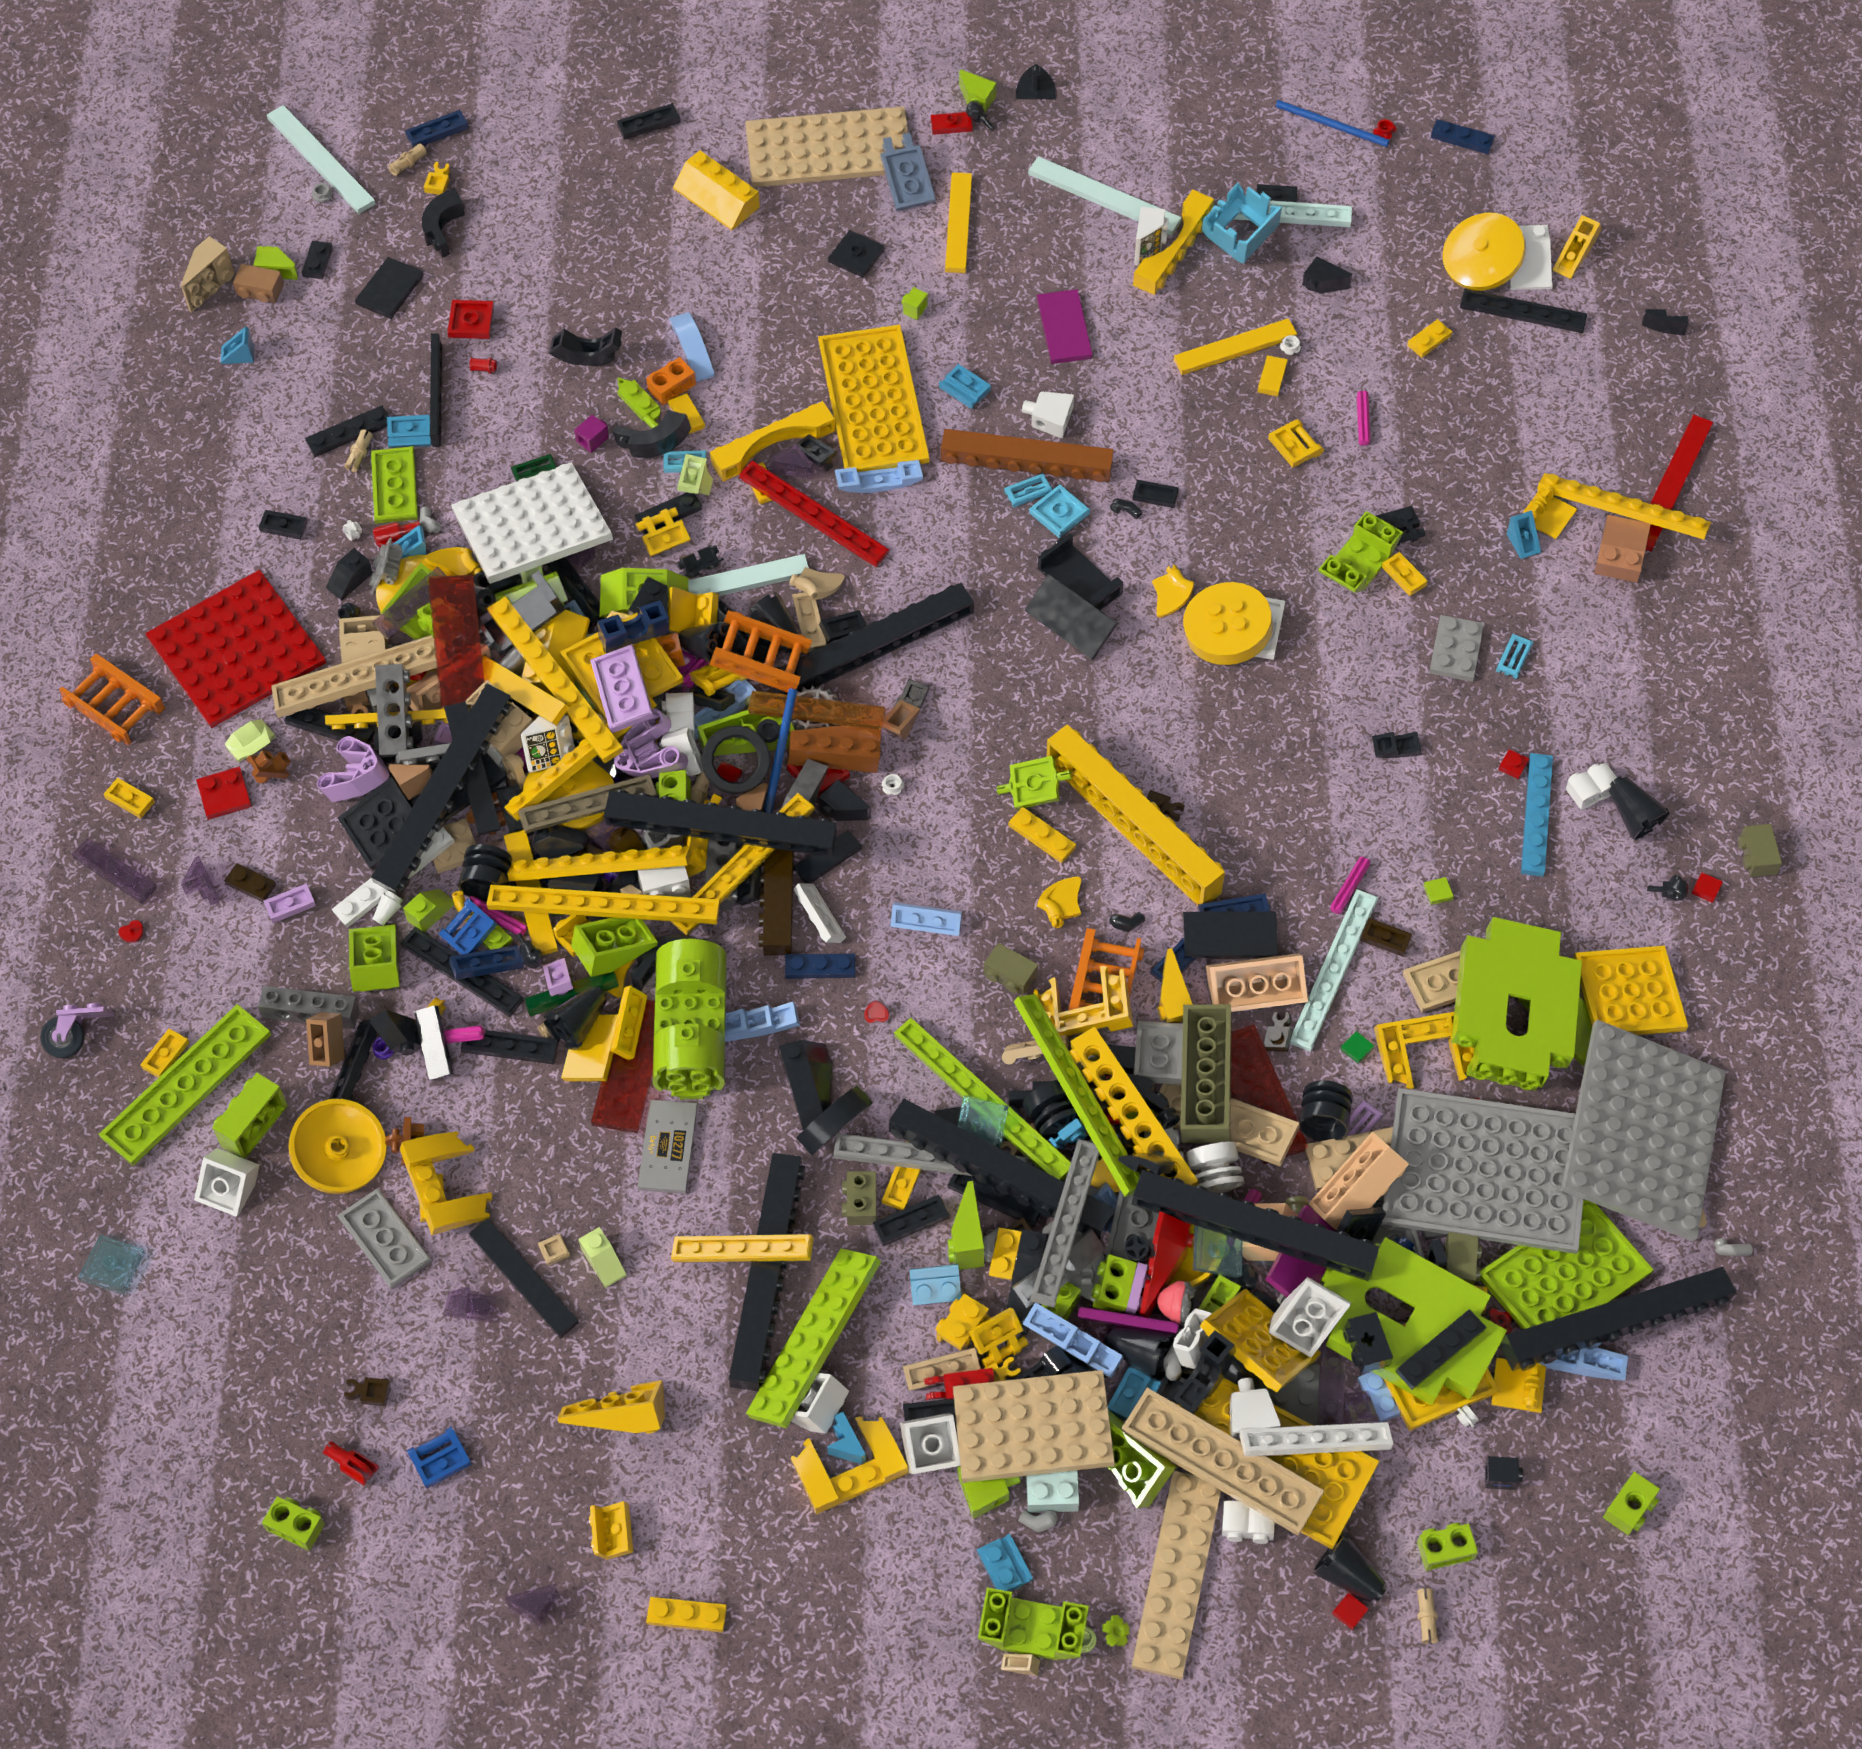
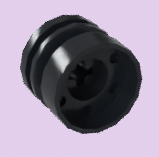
[458,844,513,901]
[1022,1080,1080,1142]
[1299,1080,1353,1141]

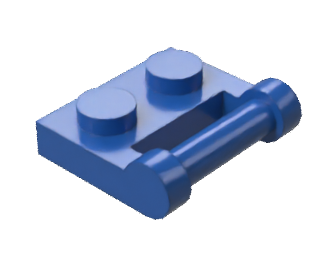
[438,898,498,955]
[406,1426,472,1489]

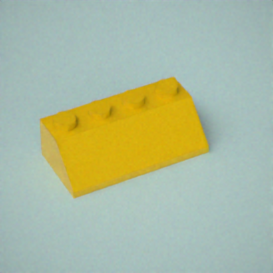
[673,150,760,230]
[522,610,590,696]

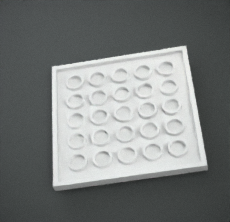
[451,462,613,584]

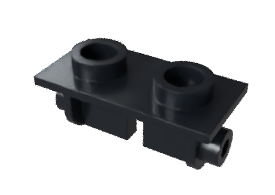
[676,545,724,579]

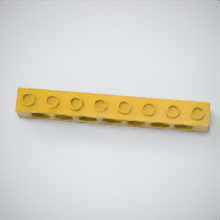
[1069,1027,1198,1186]

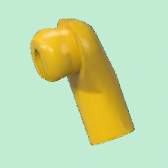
[452,891,474,923]

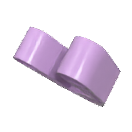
[614,709,688,779]
[317,736,390,802]

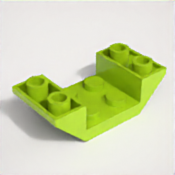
[1318,511,1403,593]
[600,568,689,618]
[978,1587,1089,1660]

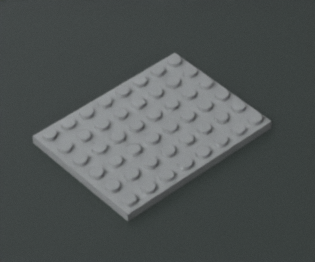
[1561,1020,1726,1242]
[1381,1088,1583,1254]

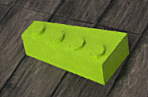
[697,699,795,756]
[1107,1410,1177,1508]

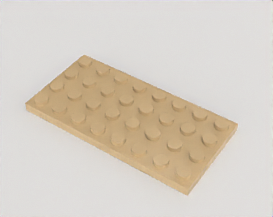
[745,106,908,187]

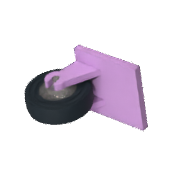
[40,1003,114,1059]

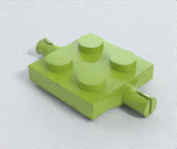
[996,756,1072,810]

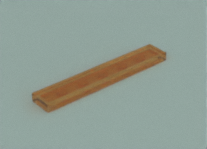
[748,691,885,730]

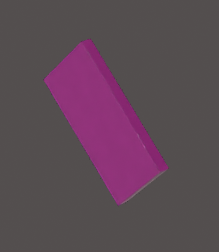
[1037,289,1092,364]
[1265,1205,1336,1298]
[1078,1307,1178,1336]

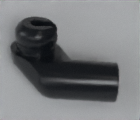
[1110,498,1143,520]

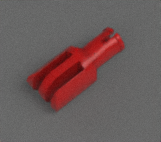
[373,521,420,547]
[323,1441,379,1486]

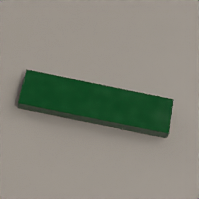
[525,971,619,1017]

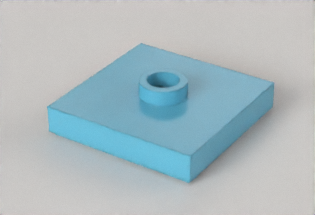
[1029,484,1090,539]

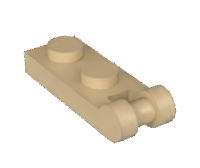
[1002,1034,1069,1064]

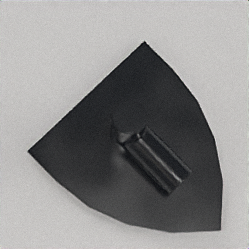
[1016,64,1056,100]

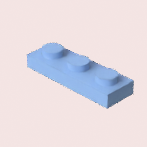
[890,902,962,936]

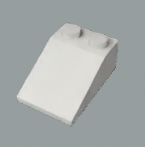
[1509,225,1552,290]
[1269,1277,1351,1358]

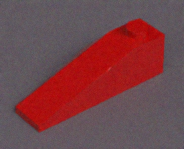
[1140,1212,1195,1318]

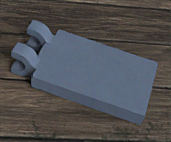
[880,133,936,211]

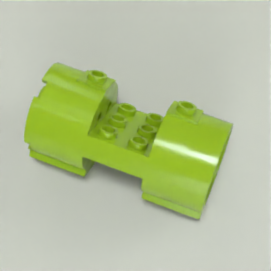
[653,939,727,1100]

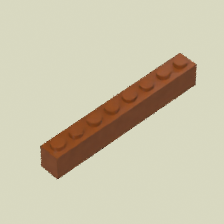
[941,428,1114,482]

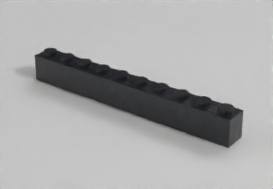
[769,583,974,703]
[371,683,513,895]
[604,790,837,857]
[889,1098,1115,1241]
[729,1153,806,1391]
[1131,1170,1380,1281]
[1500,1266,1736,1371]

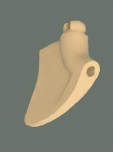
[789,567,845,600]

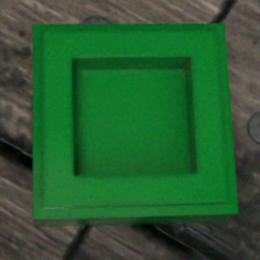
[1340,1031,1374,1064]

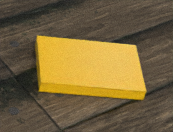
[561,1014,618,1081]

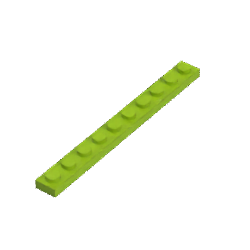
[1014,994,1140,1197]
[894,1018,1071,1181]

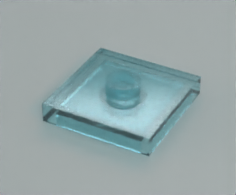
[957,1095,1009,1148]
[1193,1225,1243,1278]
[78,1235,145,1296]

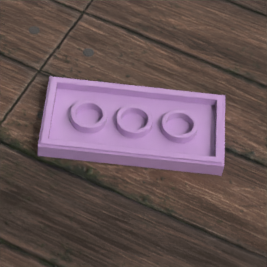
[590,644,654,733]

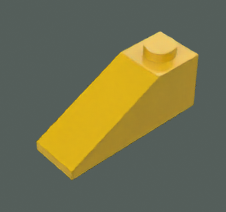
[1552,215,1602,279]
[1157,948,1193,1023]

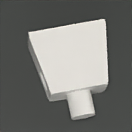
[1022,392,1074,438]
[1230,1378,1280,1440]

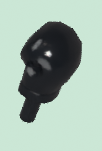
[966,100,994,131]
[1647,875,1689,901]
[516,933,543,969]
[1215,1264,1258,1292]

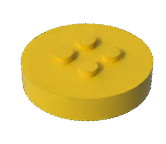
[1183,582,1273,665]

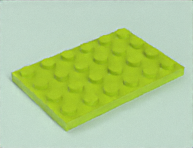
[1480,1200,1654,1329]

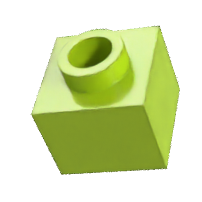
[902,287,928,320]

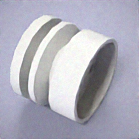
[1186,1142,1245,1194]

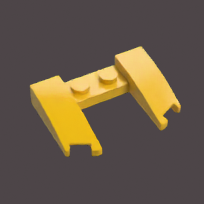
[1033,966,1133,1036]
[1374,1012,1474,1090]
[400,1131,492,1235]
[791,1417,908,1515]

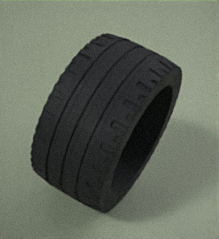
[702,726,770,794]

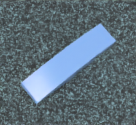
[725,1002,800,1042]
[1023,1302,1124,1378]
[1540,1348,1628,1381]

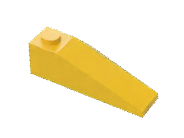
[557,1380,665,1434]

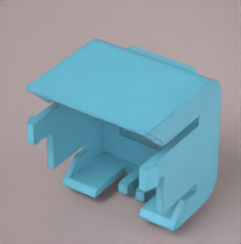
[1202,183,1282,263]

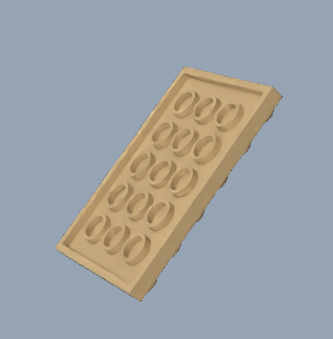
[953,1370,1114,1483]

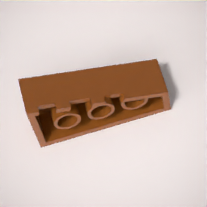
[787,721,881,773]

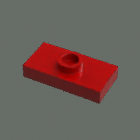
[930,112,972,135]

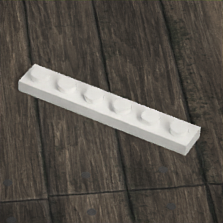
[332,827,455,928]
[1240,1422,1393,1457]

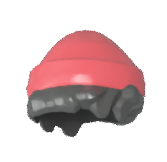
[1157,1281,1196,1328]

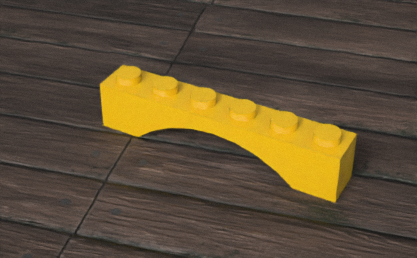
[1133,189,1214,295]
[710,401,836,482]

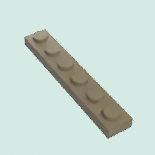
[518,774,657,833]

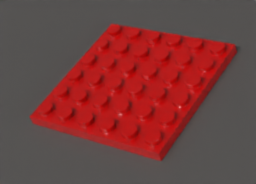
[145,569,326,729]

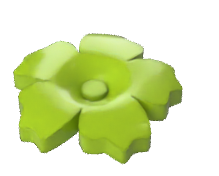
[1102,1615,1130,1647]

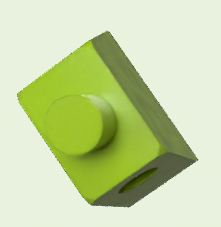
[957,1466,1020,1519]

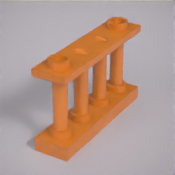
[709,610,812,692]
[59,653,165,746]
[1068,928,1145,1030]

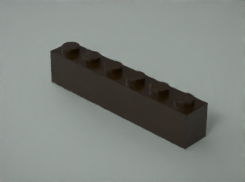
[758,849,794,956]

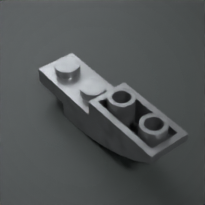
[1012,1229,1106,1308]

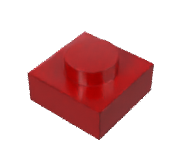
[1498,749,1529,780]

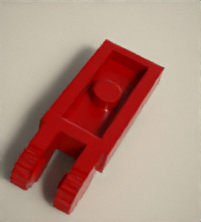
[924,1368,995,1400]

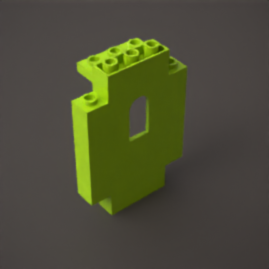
[1451,917,1582,1091]
[1321,1237,1507,1405]

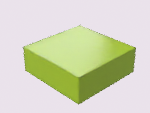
[1423,877,1454,905]

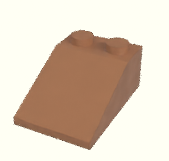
[1594,515,1650,583]

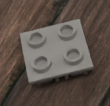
[369,538,403,595]

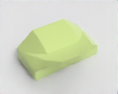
[677,454,713,496]
[225,719,276,763]

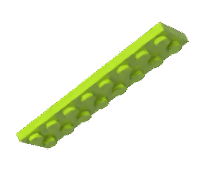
[99,1004,271,1166]
[746,1248,881,1429]

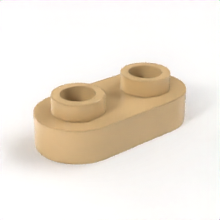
[502,753,527,793]

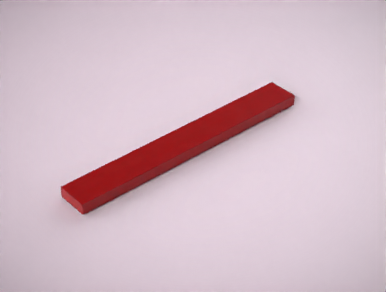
[1641,414,1713,552]
[739,460,889,567]

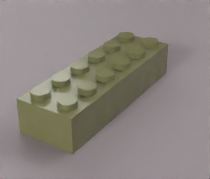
[1180,1004,1232,1143]

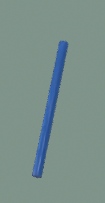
[1275,100,1390,147]
[763,688,798,814]

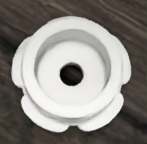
[1280,335,1301,355]
[343,520,362,541]
[882,774,904,795]
[1456,1405,1479,1428]

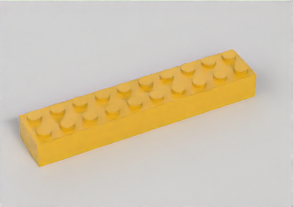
[1047,724,1225,906]

